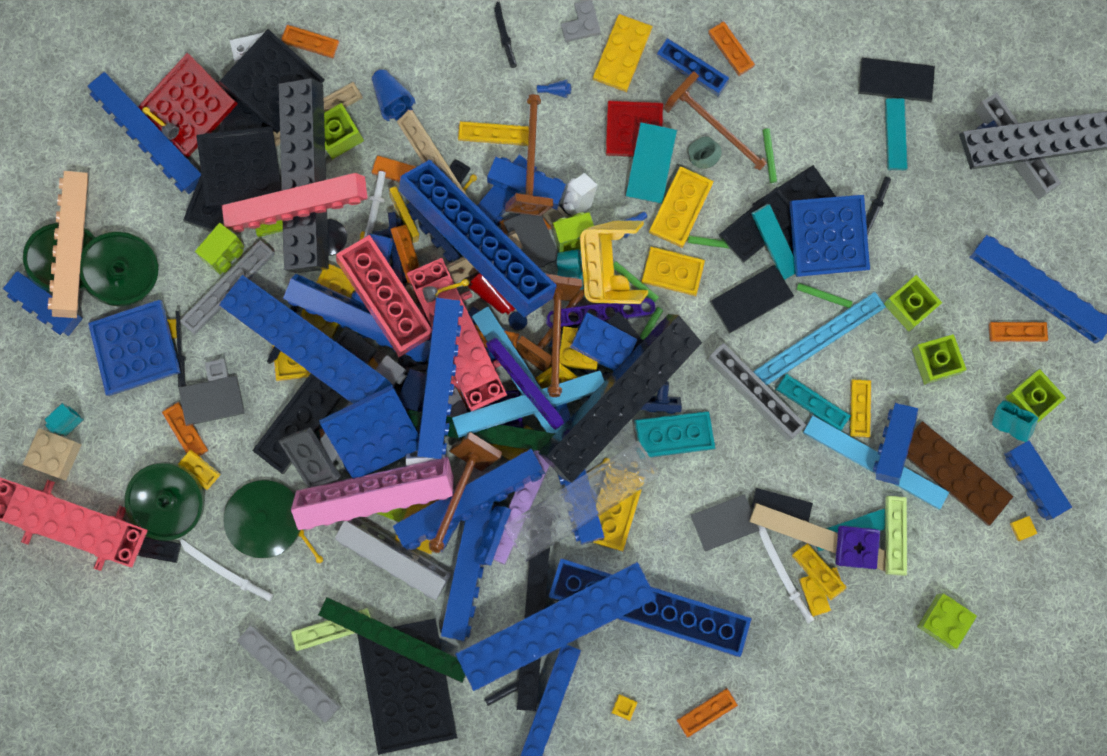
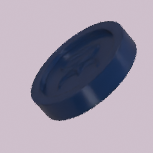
[509,312,528,330]

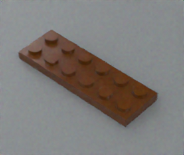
[906,421,1014,526]

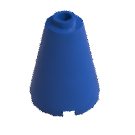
[372,70,416,121]

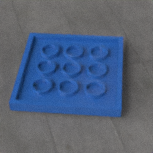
[789,195,870,277]
[88,300,181,396]
[319,385,419,479]

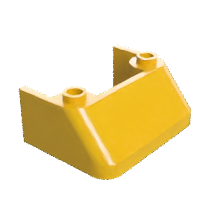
[580,221,648,304]

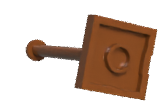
[663,71,767,171]
[505,94,553,216]
[546,274,582,397]
[516,289,585,372]
[429,432,502,553]

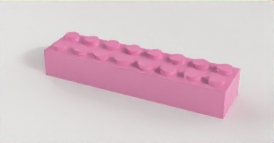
[291,457,454,530]

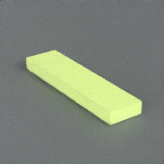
[885,496,907,576]
[291,608,370,651]

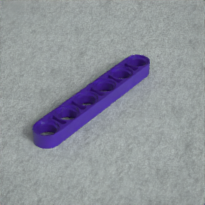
[546,298,655,329]
[486,337,564,430]

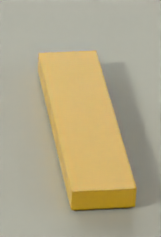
[458,121,529,146]

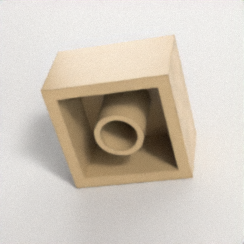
[23,428,81,481]

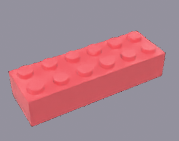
[336,235,432,357]

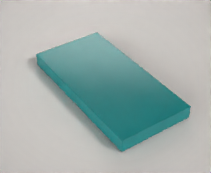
[625,123,677,204]
[634,411,716,459]

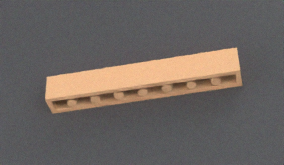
[48,171,88,318]

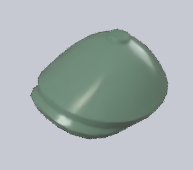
[688,136,722,169]

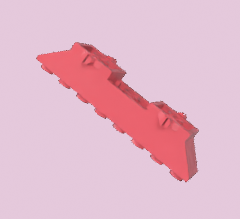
[407,258,507,412]
[0,477,148,571]

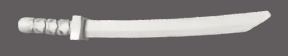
[364,171,386,238]
[759,525,815,623]
[180,539,273,602]

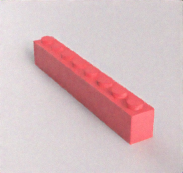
[222,173,368,232]

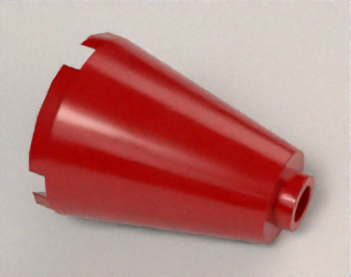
[468,274,515,315]

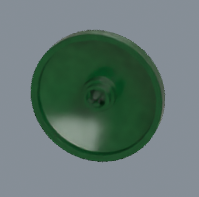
[23,223,96,293]
[80,232,159,306]
[124,462,205,541]
[224,480,301,559]

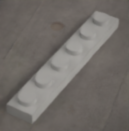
[180,240,275,335]

